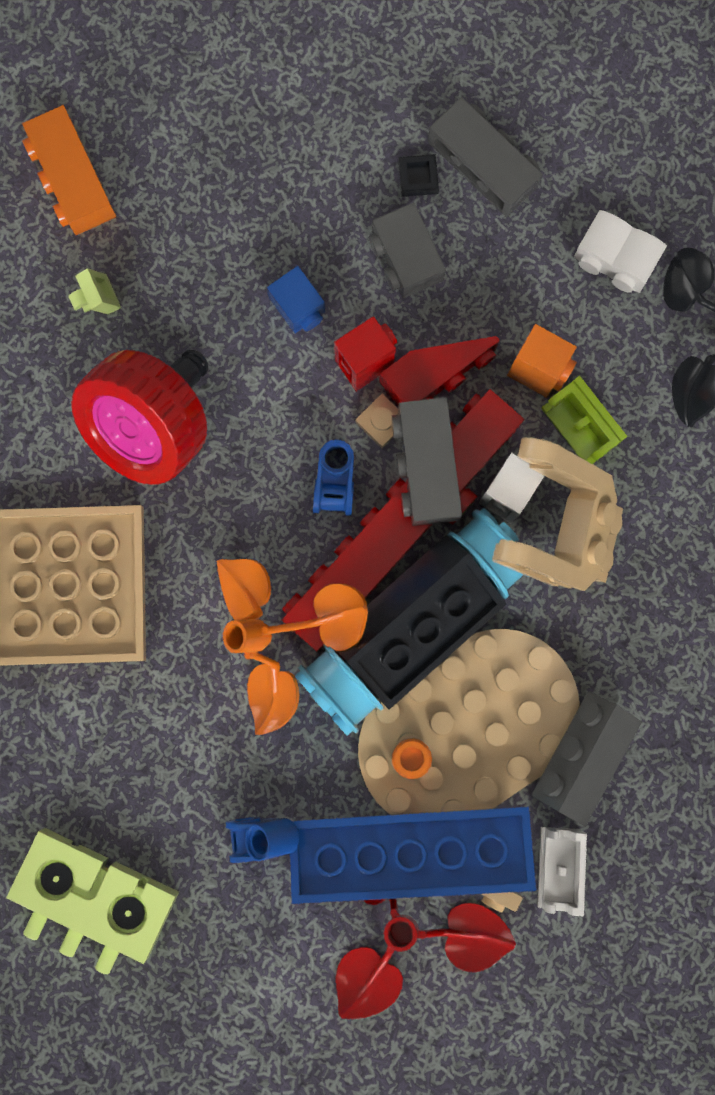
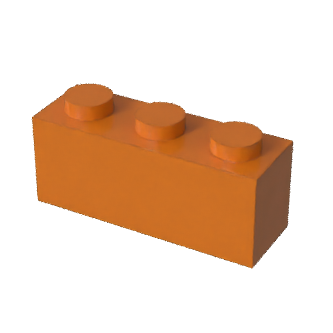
[22,105,116,235]

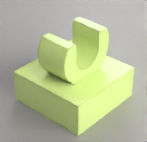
[68,268,121,314]

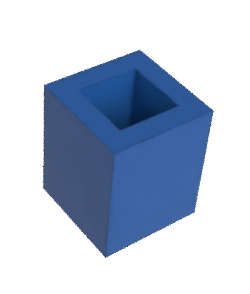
[267,266,325,333]

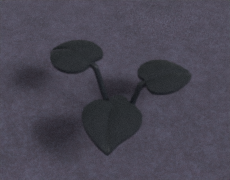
[663,248,715,427]

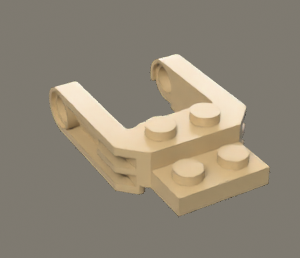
[492,438,623,591]

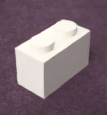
[478,453,544,524]

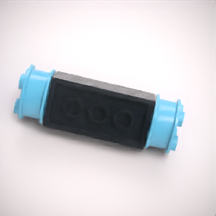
[295,508,529,736]

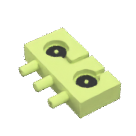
[6,828,179,974]

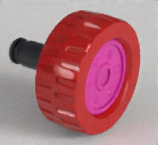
[71,350,209,485]

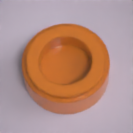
[392,738,432,779]

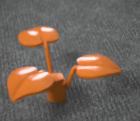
[216,559,368,735]

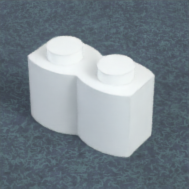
[574,210,667,293]

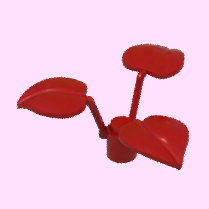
[336,899,516,1019]

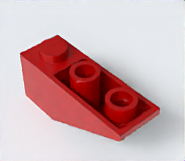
[379,336,500,407]

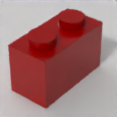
[334,316,397,391]

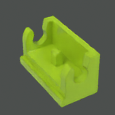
[541,376,628,464]

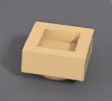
[355,394,398,448]
[481,892,523,913]

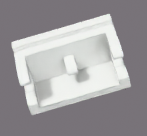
[537,827,587,916]

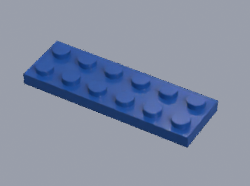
[290,807,536,904]

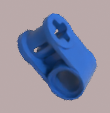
[313,439,354,516]
[225,817,299,863]

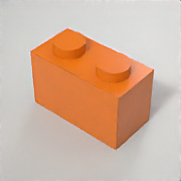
[507,324,577,398]

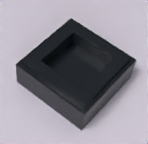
[398,154,439,197]

